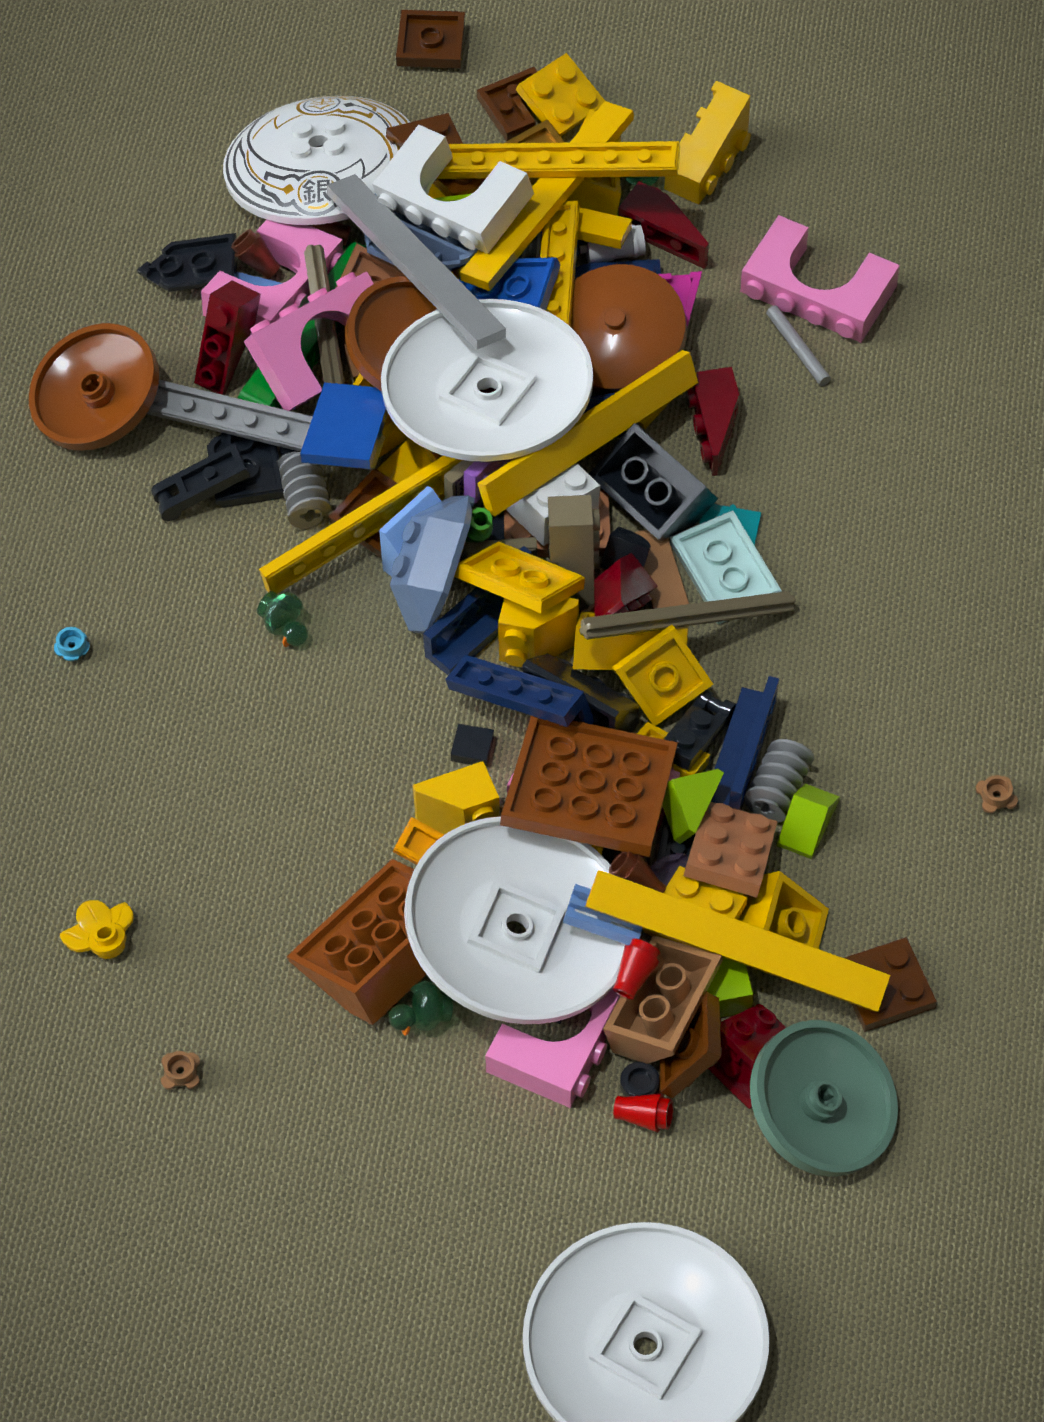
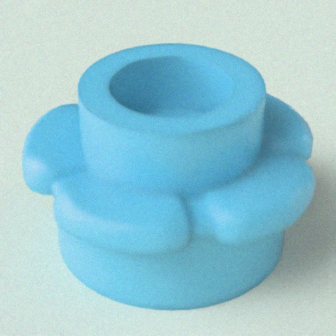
[54,627,90,661]

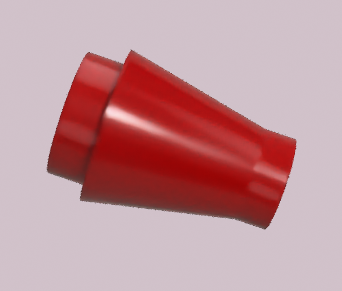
[613,939,660,1000]
[613,1094,674,1133]

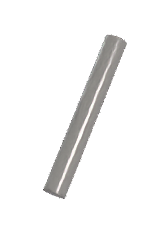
[766,305,831,386]

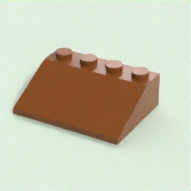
[286,859,426,1025]

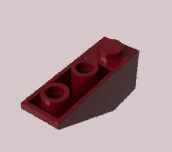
[194,280,261,395]
[685,367,739,476]
[594,553,658,616]

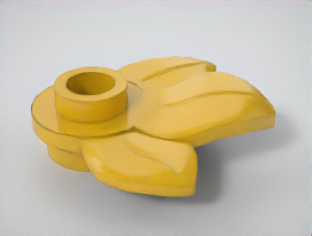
[60,900,134,959]

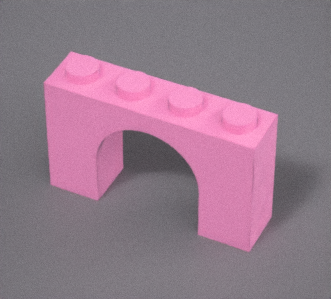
[740,215,900,343]
[201,220,343,334]
[244,271,374,411]
[485,988,620,1108]

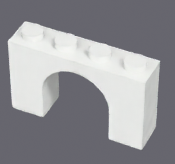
[372,125,534,254]

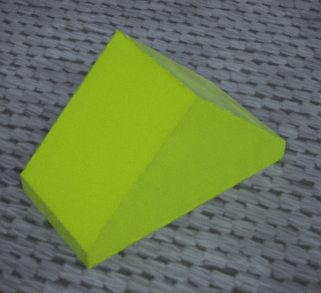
[663,769,724,844]
[777,783,840,859]
[707,958,753,1017]

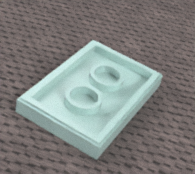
[670,510,782,625]

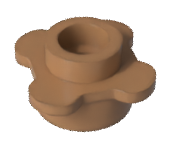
[975,775,1018,813]
[161,1051,200,1090]

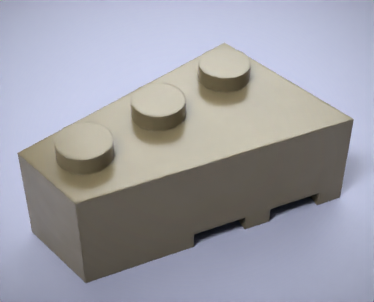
[548,495,600,616]

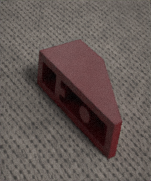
[618,181,709,269]

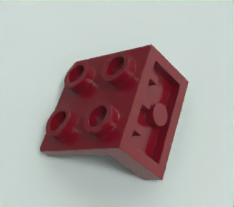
[708,1004,786,1110]

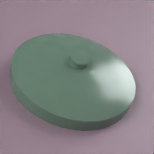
[750,1020,898,1177]

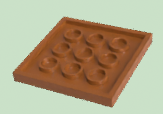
[500,716,678,857]

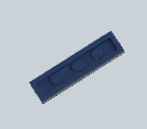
[423,546,532,675]
[445,654,594,727]
[711,676,779,810]

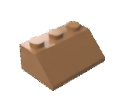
[603,935,723,1064]

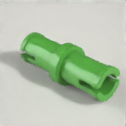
[465,508,493,543]

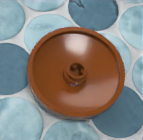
[571,264,687,394]
[345,276,437,391]
[29,323,159,451]

